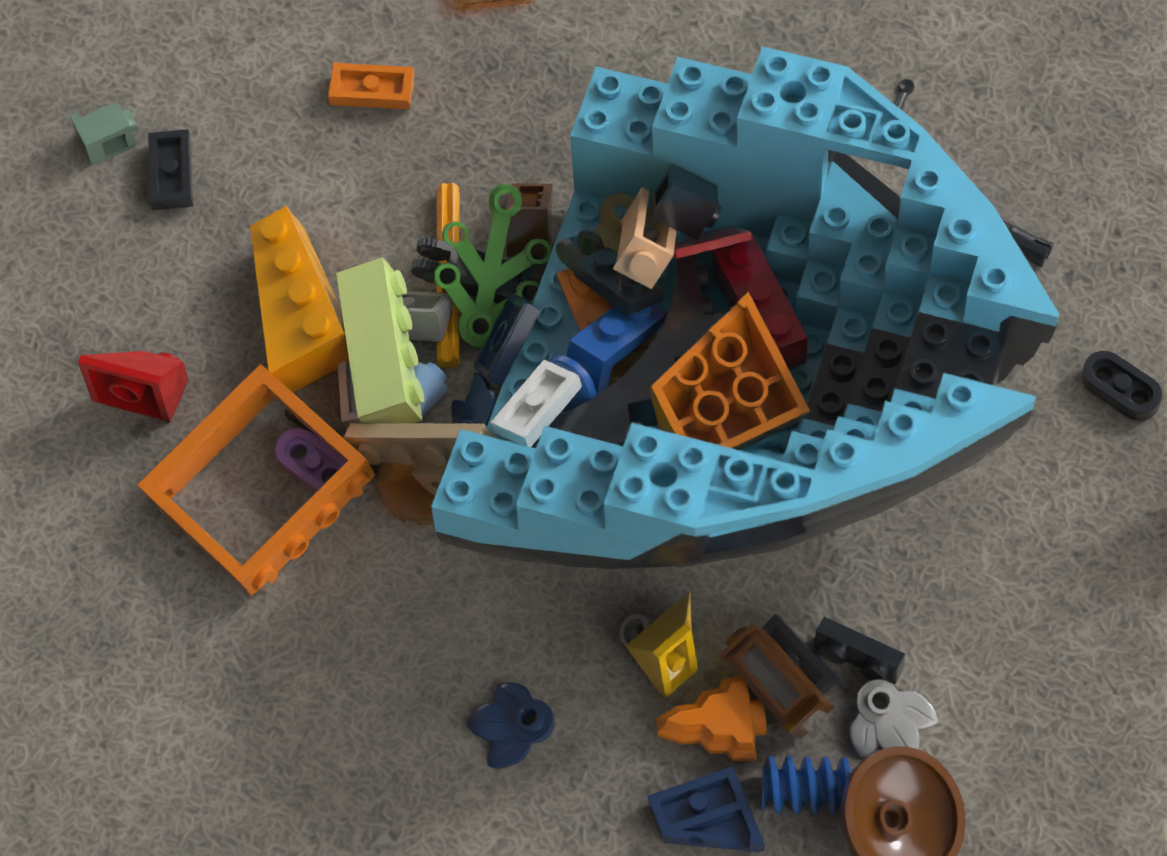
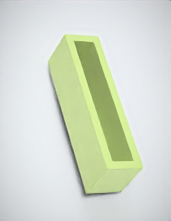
[336,257,424,423]

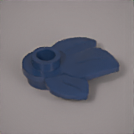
[451,373,495,426]
[467,682,555,769]

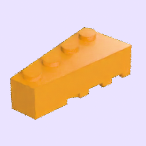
[250,206,349,392]

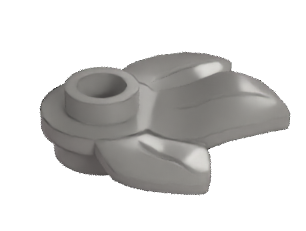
[849,679,938,758]

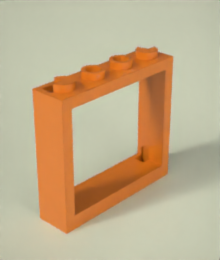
[137,364,375,596]

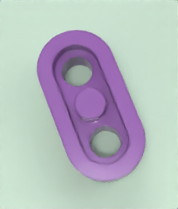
[275,428,346,493]

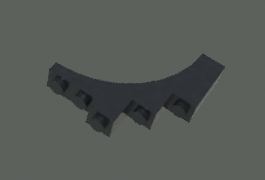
[531,254,723,449]

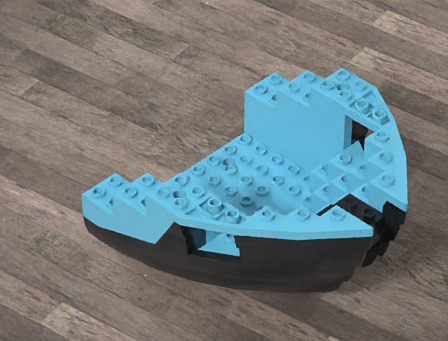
[431,46,1059,569]

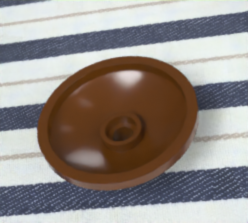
[841,746,966,856]

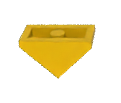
[626,590,698,698]

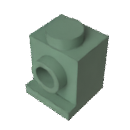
[70,102,138,165]

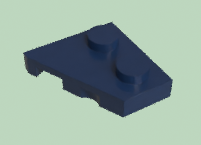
[647,766,765,852]

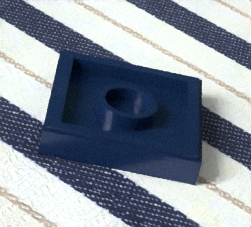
[473,292,541,387]

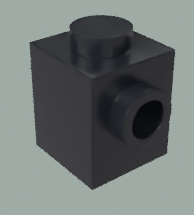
[651,163,722,240]

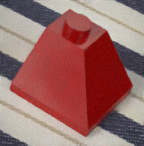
[78,351,189,423]

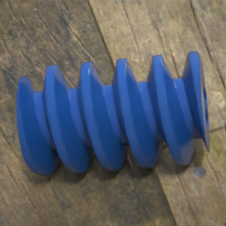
[762,756,853,815]

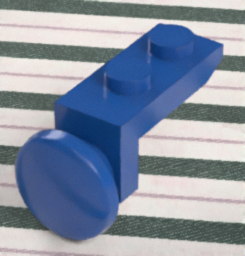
[548,305,668,413]

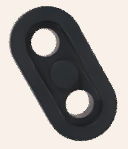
[1082,351,1162,420]

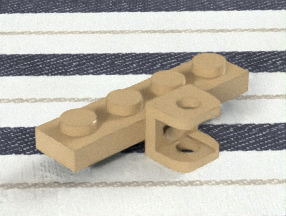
[344,423,496,495]

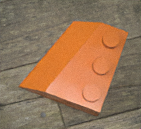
[649,292,810,450]

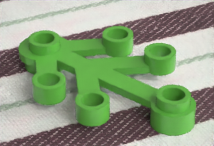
[434,184,552,347]

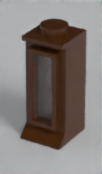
[720,624,835,738]

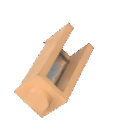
[613,187,677,289]

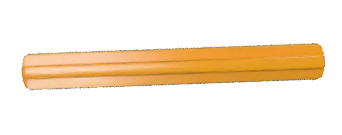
[437,183,460,368]

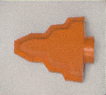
[656,676,767,762]

